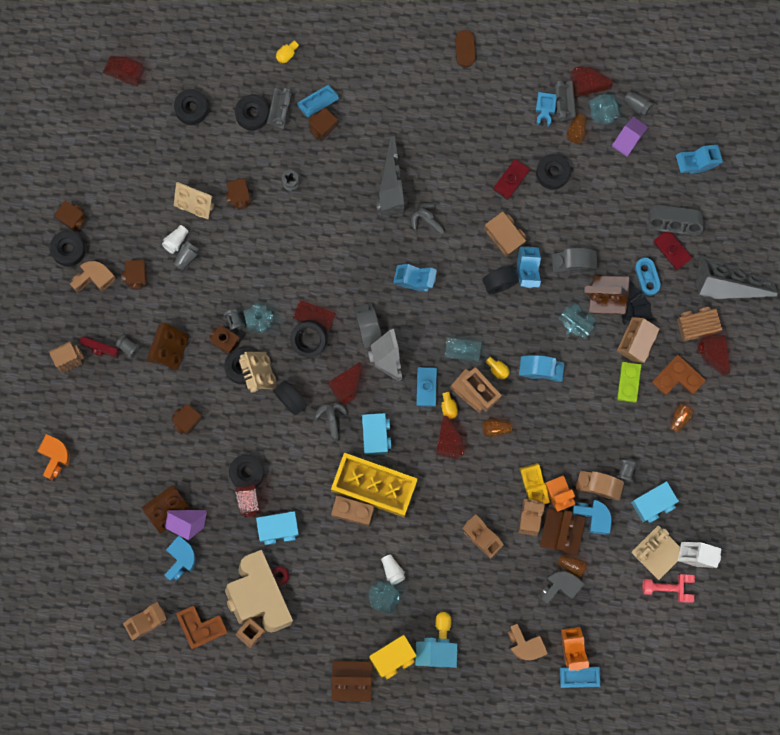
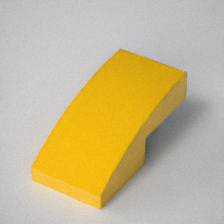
[520,463,550,504]

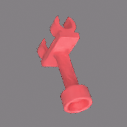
[642,574,695,603]

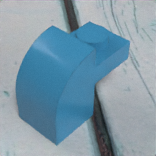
[676,145,723,174]
[516,246,541,288]
[393,264,437,292]
[519,356,564,382]
[571,500,611,535]
[164,536,196,581]

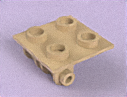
[174,182,214,219]
[239,352,277,393]
[631,525,680,580]

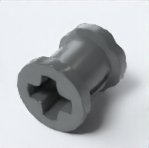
[282,170,299,191]
[223,308,245,332]
[115,334,141,359]
[616,459,637,483]

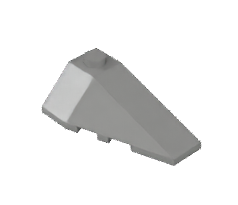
[368,329,402,381]

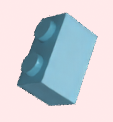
[362,413,391,456]
[631,482,679,523]
[256,511,299,545]
[415,638,457,668]

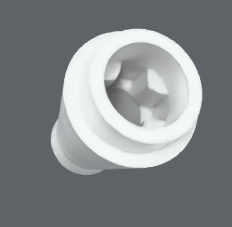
[162,225,189,254]
[381,554,405,585]

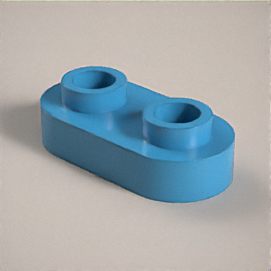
[635,258,660,296]

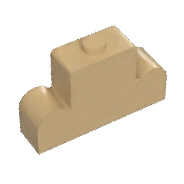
[225,550,293,632]

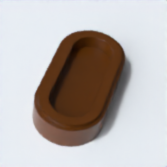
[455,30,475,68]

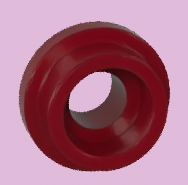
[271,566,289,586]

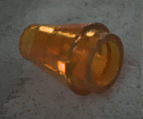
[566,114,586,143]
[669,403,694,433]
[482,419,512,438]
[557,554,588,578]

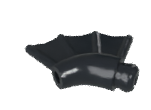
[621,281,653,325]

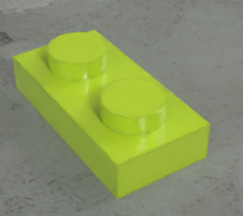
[617,362,641,403]

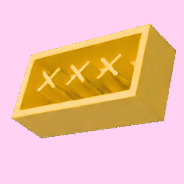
[331,453,418,517]
[369,635,417,679]

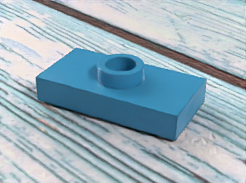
[297,85,339,118]
[416,367,437,407]
[560,667,600,688]

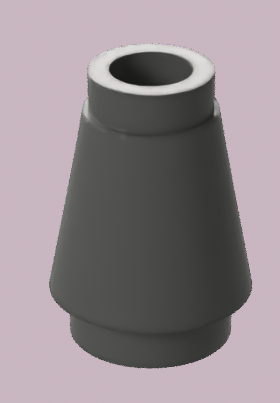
[624,92,653,116]
[173,241,199,270]

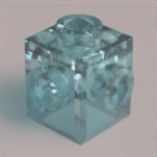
[588,94,620,125]
[243,304,274,333]
[368,581,400,615]

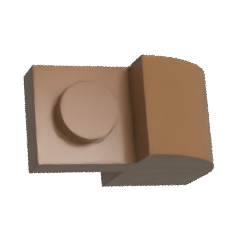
[70,261,116,293]
[576,471,624,501]
[518,499,544,536]
[462,514,504,559]
[123,602,167,641]
[236,616,266,649]
[508,624,548,661]

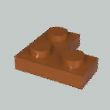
[652,355,706,396]
[176,605,228,650]

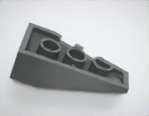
[376,136,404,216]
[696,255,778,299]

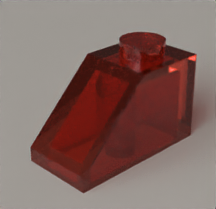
[103,56,145,87]
[570,66,613,97]
[697,335,730,376]
[328,362,362,405]
[436,416,465,460]
[235,485,260,518]

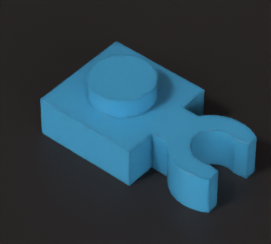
[535,92,557,127]

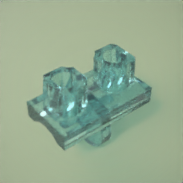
[558,303,596,339]
[445,337,481,362]

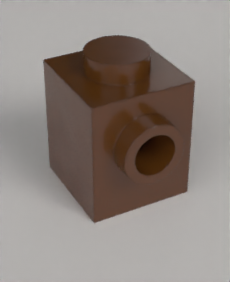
[309,107,338,141]
[225,178,251,210]
[54,200,86,232]
[122,260,147,290]
[209,325,241,355]
[172,403,203,435]

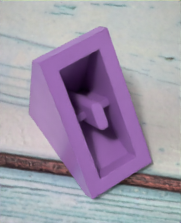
[612,117,648,157]
[165,510,207,540]

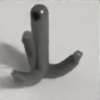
[411,203,446,235]
[315,402,348,441]

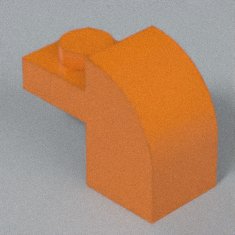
[38,434,70,481]
[545,475,575,512]
[561,627,589,671]

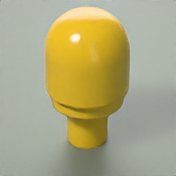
[276,41,299,63]
[485,357,510,379]
[441,392,458,419]
[435,612,451,639]

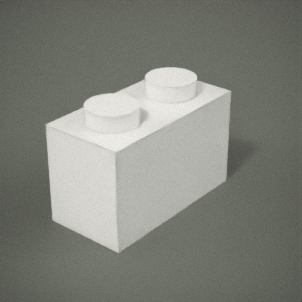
[677,542,721,568]

